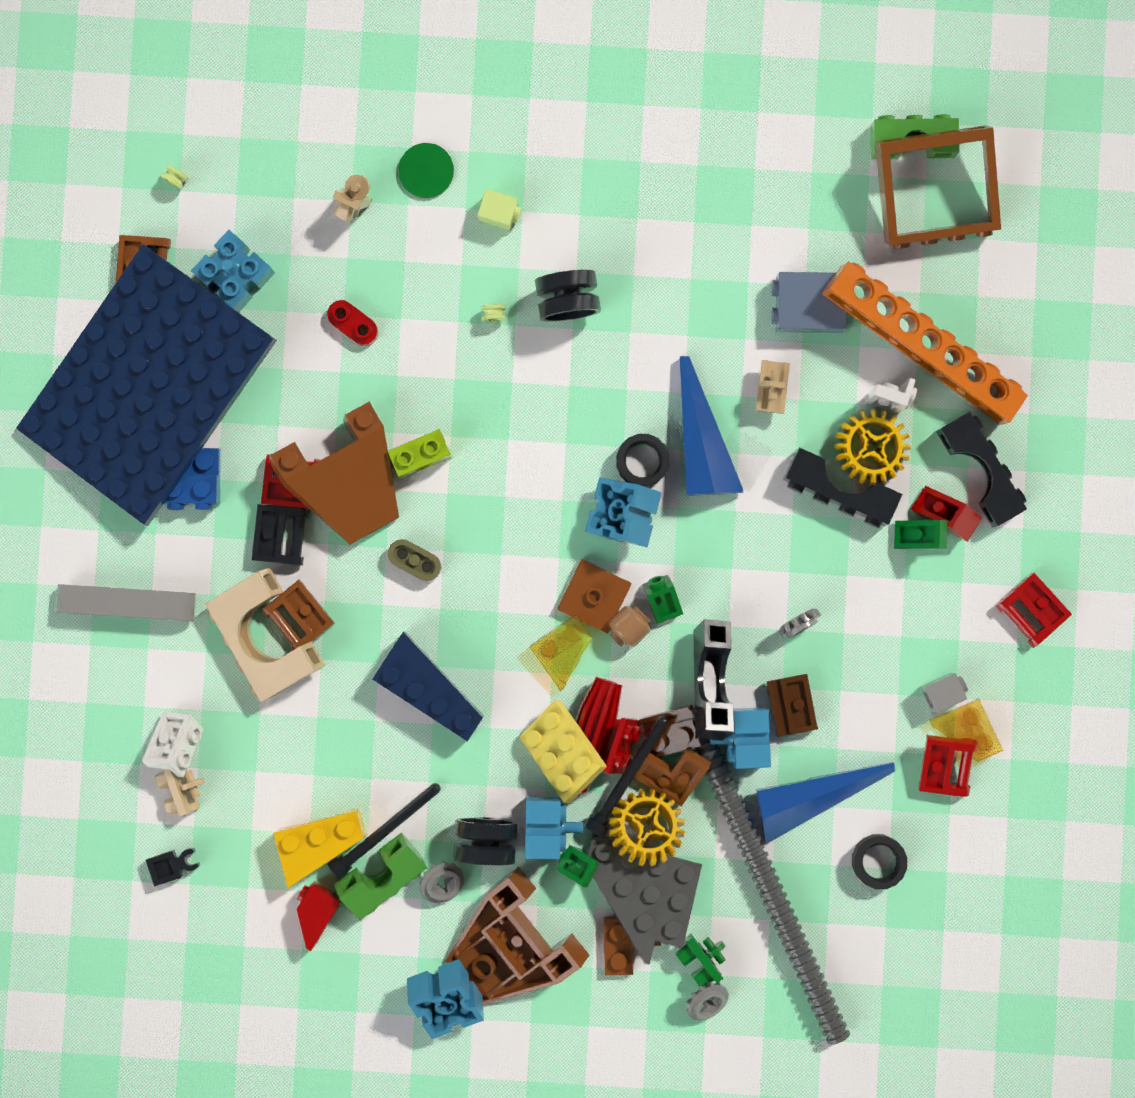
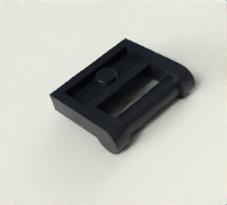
[252,504,309,566]

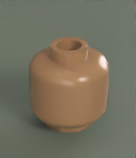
[609,605,651,647]

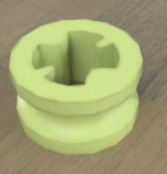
[160,164,189,190]
[481,304,506,322]

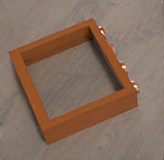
[875,125,1001,249]

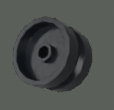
[535,269,601,322]
[453,817,517,866]

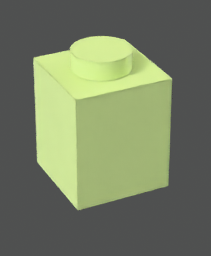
[477,189,522,230]

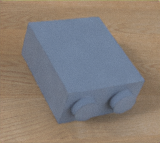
[771,272,847,333]

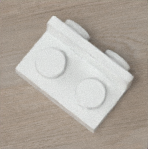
[865,378,917,415]
[142,712,203,777]

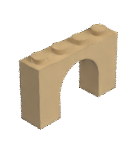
[205,568,325,702]

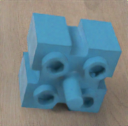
[191,229,275,312]
[585,477,662,548]
[710,707,771,769]
[525,796,583,859]
[407,959,484,1039]

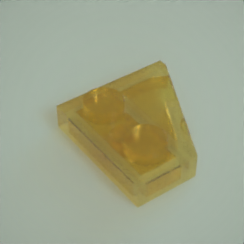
[529,614,592,691]
[929,698,1004,762]

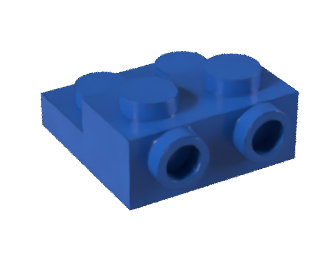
[164,448,221,510]

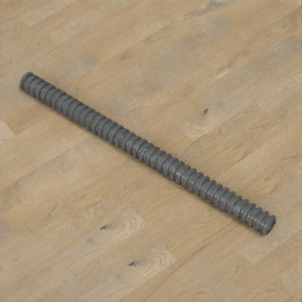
[692,707,850,1045]

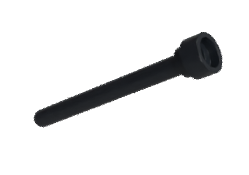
[584,716,668,837]
[327,783,441,880]

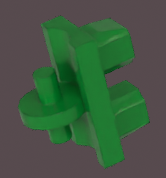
[676,934,726,987]

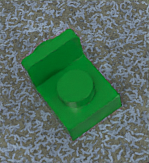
[642,575,683,624]
[556,845,600,888]

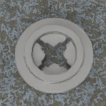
[779,609,821,638]
[419,860,464,903]
[686,981,729,1021]

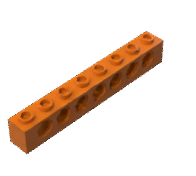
[822,261,1028,425]

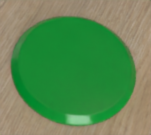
[398,143,454,198]

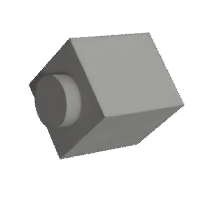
[920,673,968,713]

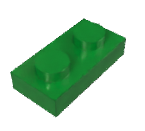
[894,520,947,549]

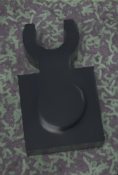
[146,848,200,887]

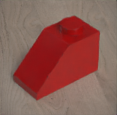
[911,485,982,542]
[296,881,342,951]

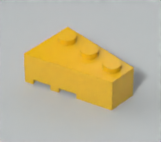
[274,808,367,888]

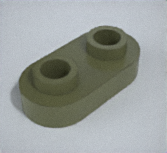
[388,539,442,581]

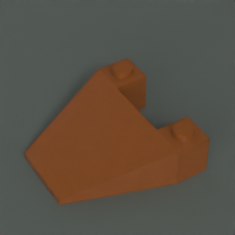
[269,401,399,545]
[445,866,590,1005]

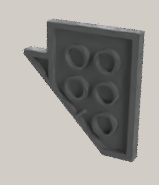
[588,836,702,965]

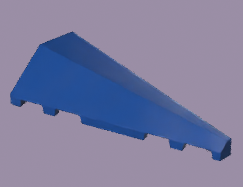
[680,356,743,496]
[755,762,895,843]

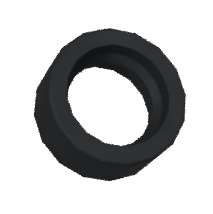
[616,434,669,488]
[852,834,907,890]

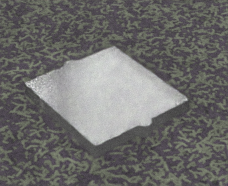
[725,427,774,493]

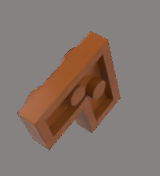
[634,748,711,807]
[604,917,661,975]

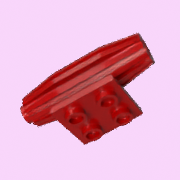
[575,676,642,797]

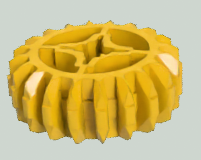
[834,409,911,485]
[609,789,686,866]

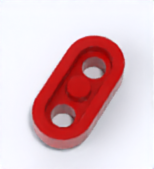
[327,300,379,346]

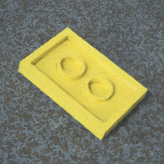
[519,700,607,803]

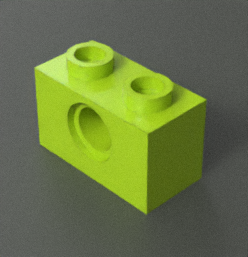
[388,429,453,479]

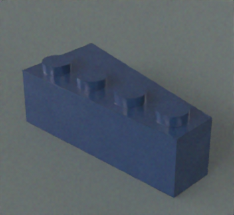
[372,631,484,742]

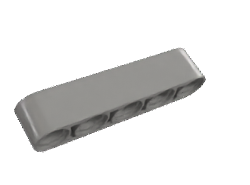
[56,584,196,621]

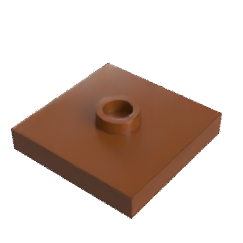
[557,559,632,634]

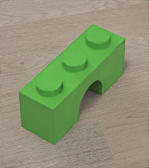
[870,114,960,159]
[334,832,427,920]

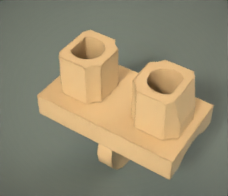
[333,174,372,222]
[756,360,790,414]
[155,769,205,816]

